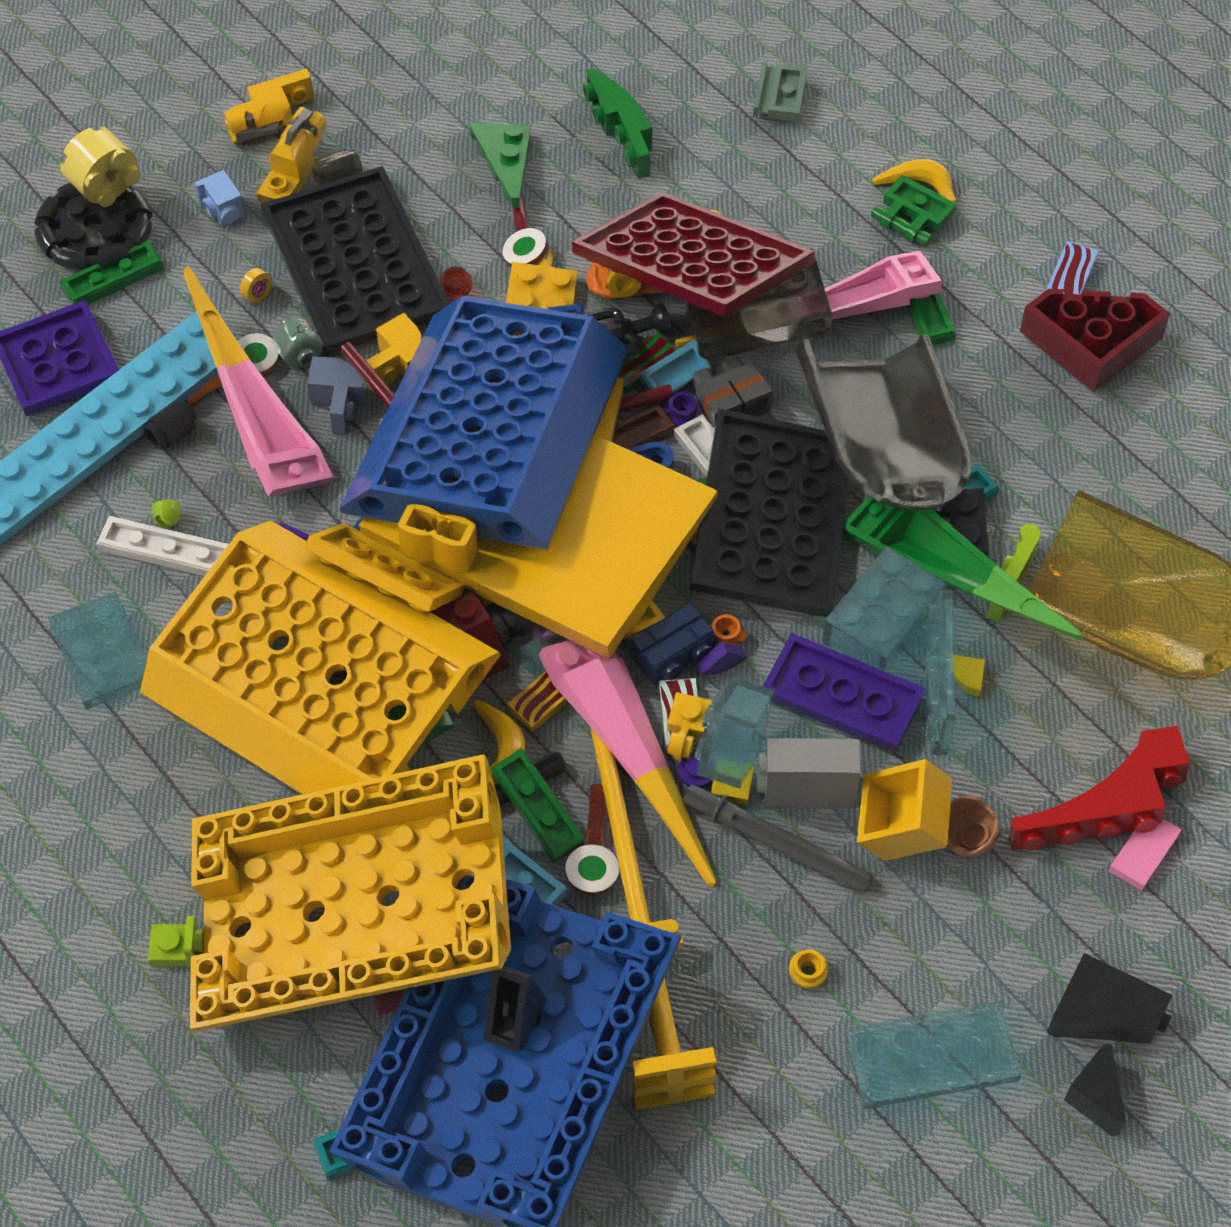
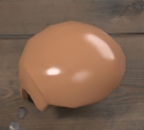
[947,796,1000,858]

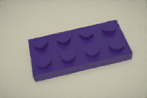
[760,633,926,753]

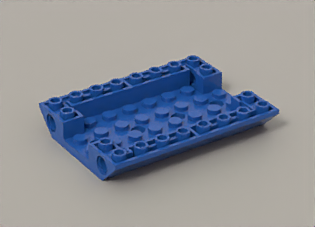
[340,296,628,550]
[329,876,681,1227]

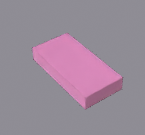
[1108,819,1182,891]

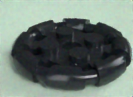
[34,182,152,271]

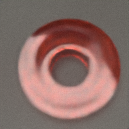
[439,266,472,298]

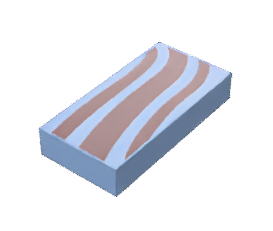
[1046,241,1098,294]

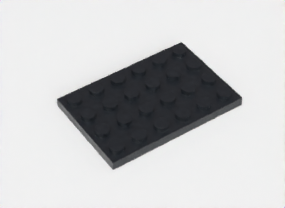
[260,166,450,355]
[689,409,854,618]

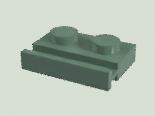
[753,62,808,122]

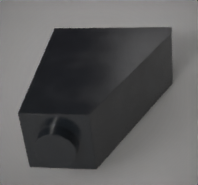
[1047,953,1174,1043]

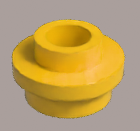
[789,949,828,989]

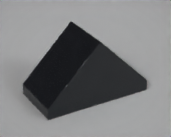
[484,966,547,1052]
[1064,1044,1126,1136]

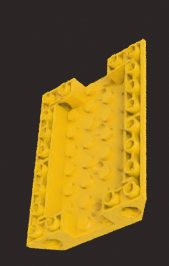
[140,520,500,794]
[190,754,511,1032]

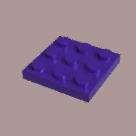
[0,300,119,416]

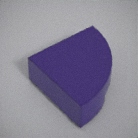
[697,642,748,675]

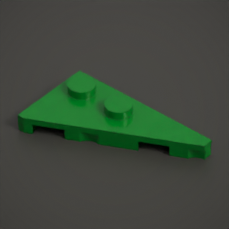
[470,122,531,208]

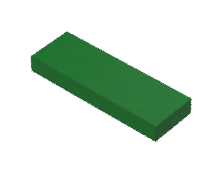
[59,240,164,305]
[490,748,586,863]

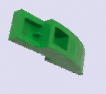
[583,68,652,179]

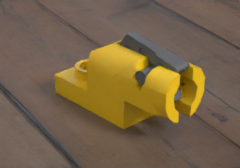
[223,68,314,144]
[256,107,327,203]

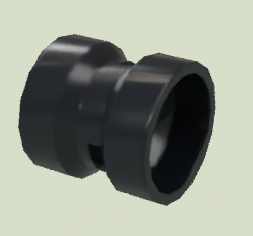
[489,608,533,647]

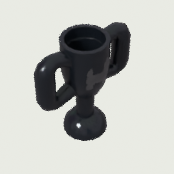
[587,302,672,359]

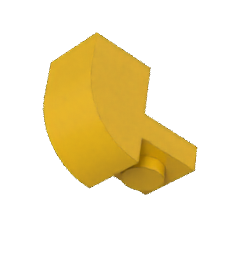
[366,313,422,390]

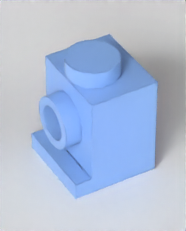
[195,170,245,227]

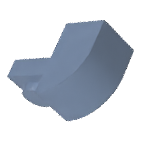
[307,356,365,435]

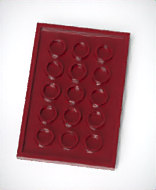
[572,192,815,317]

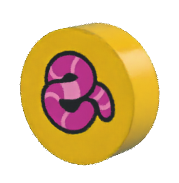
[240,268,272,303]

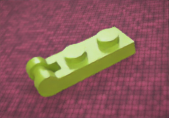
[986,523,1041,622]

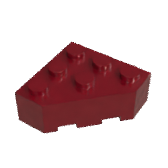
[1020,289,1170,392]

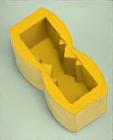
[397,504,478,572]

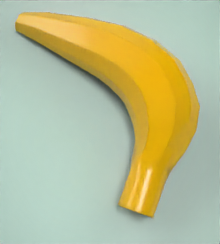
[872,159,957,204]
[473,700,525,783]

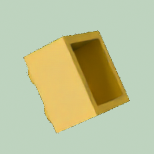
[857,759,953,861]

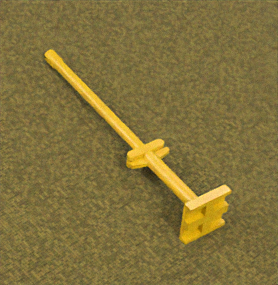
[590,727,716,1110]

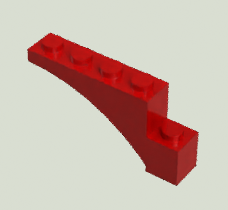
[1009,726,1190,851]

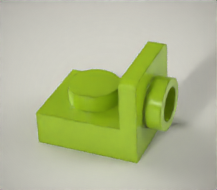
[148,916,205,967]

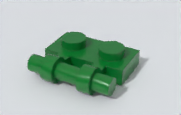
[871,175,957,247]

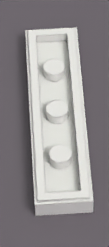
[96,516,229,576]

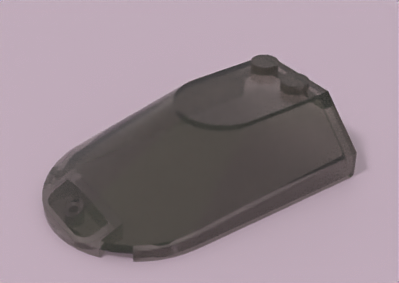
[795,335,972,511]

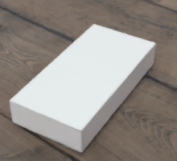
[674,414,714,477]

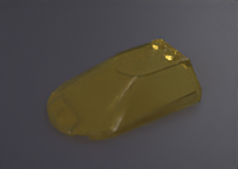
[1029,490,1231,680]

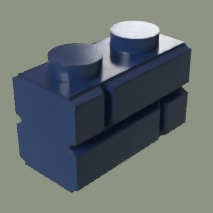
[630,603,715,685]

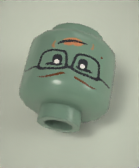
[273,317,323,368]

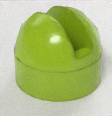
[152,500,181,529]

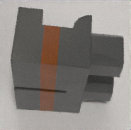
[693,356,773,428]

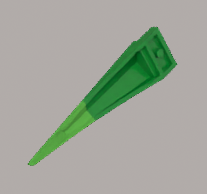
[843,477,1083,640]

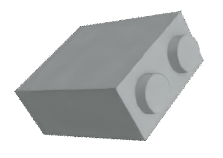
[757,738,860,808]

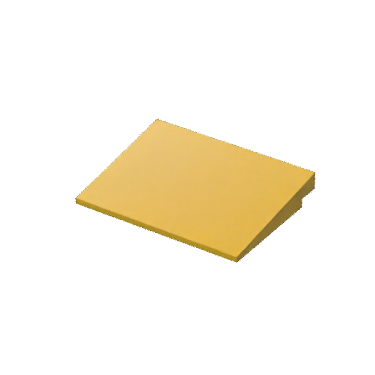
[359,427,718,659]

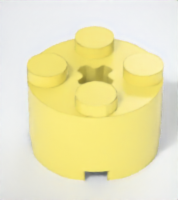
[60,127,140,207]

